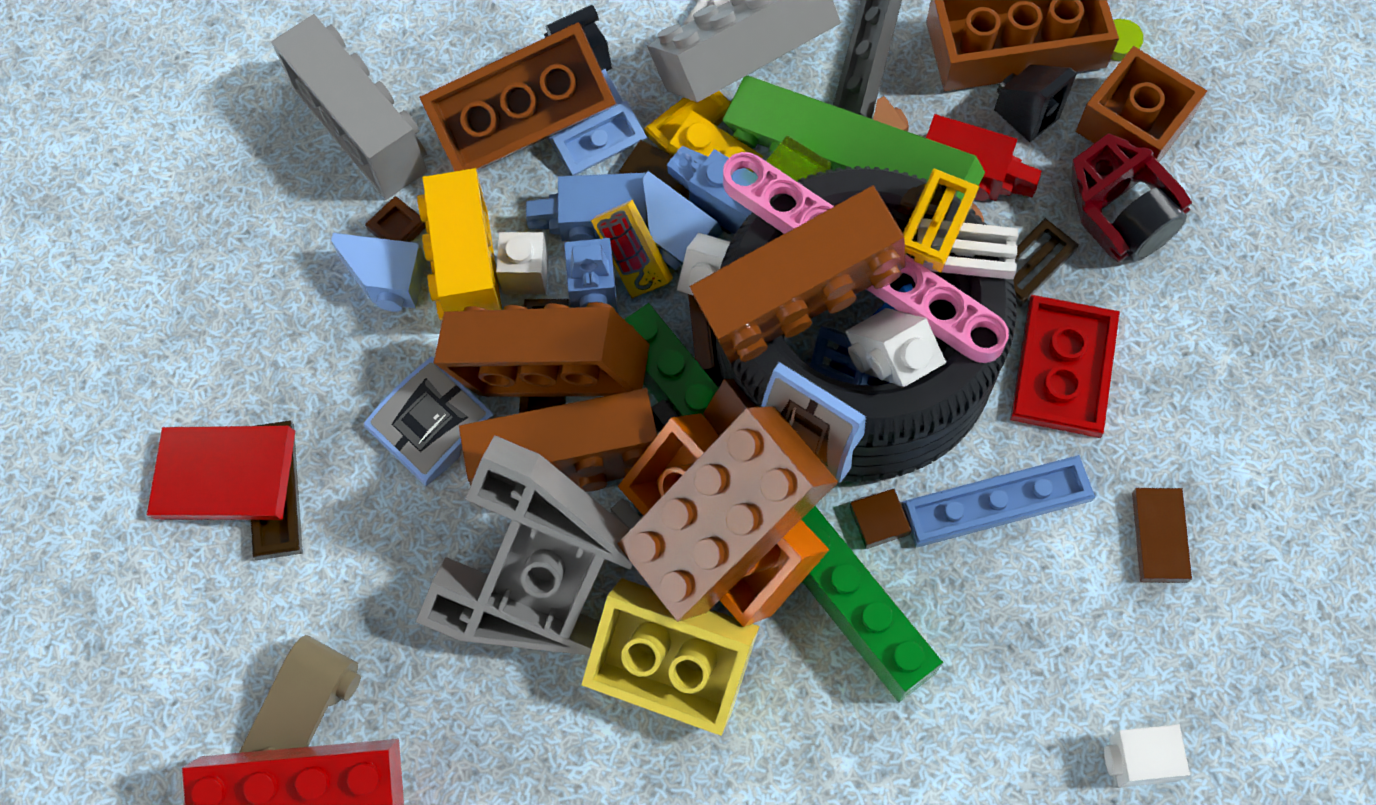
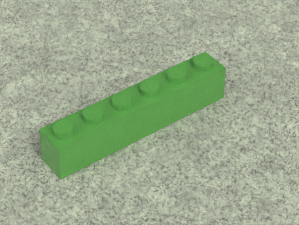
[723,75,985,201]

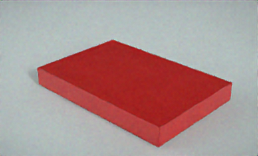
[1010,294,1120,438]
[147,426,295,520]

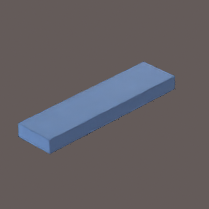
[902,455,1095,548]

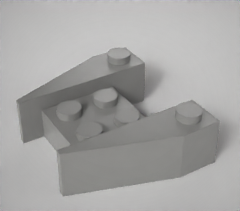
[416,436,632,656]

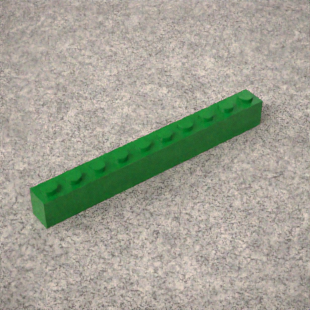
[624,303,943,702]

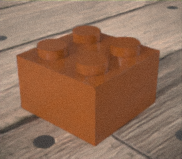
[1075,46,1208,162]

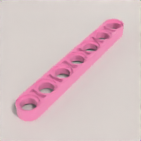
[723,152,1009,363]

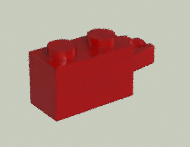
[926,114,1042,201]

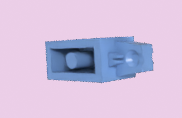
[667,146,758,235]
[526,173,648,242]
[564,238,619,314]

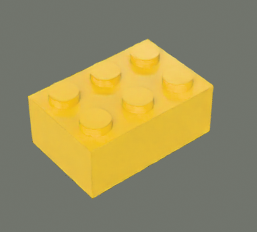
[417,168,502,320]

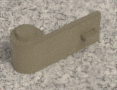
[239,635,361,753]

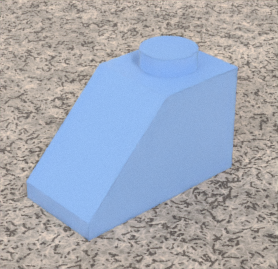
[643,171,723,271]
[331,233,426,312]

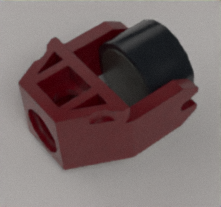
[1071,133,1192,263]

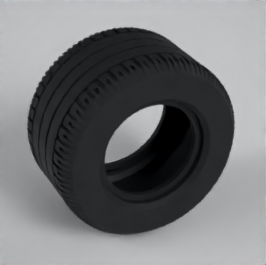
[716,166,1017,482]

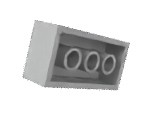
[647,0,841,103]
[271,14,427,200]

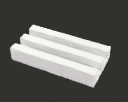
[917,219,1018,280]

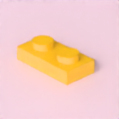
[667,110,763,173]

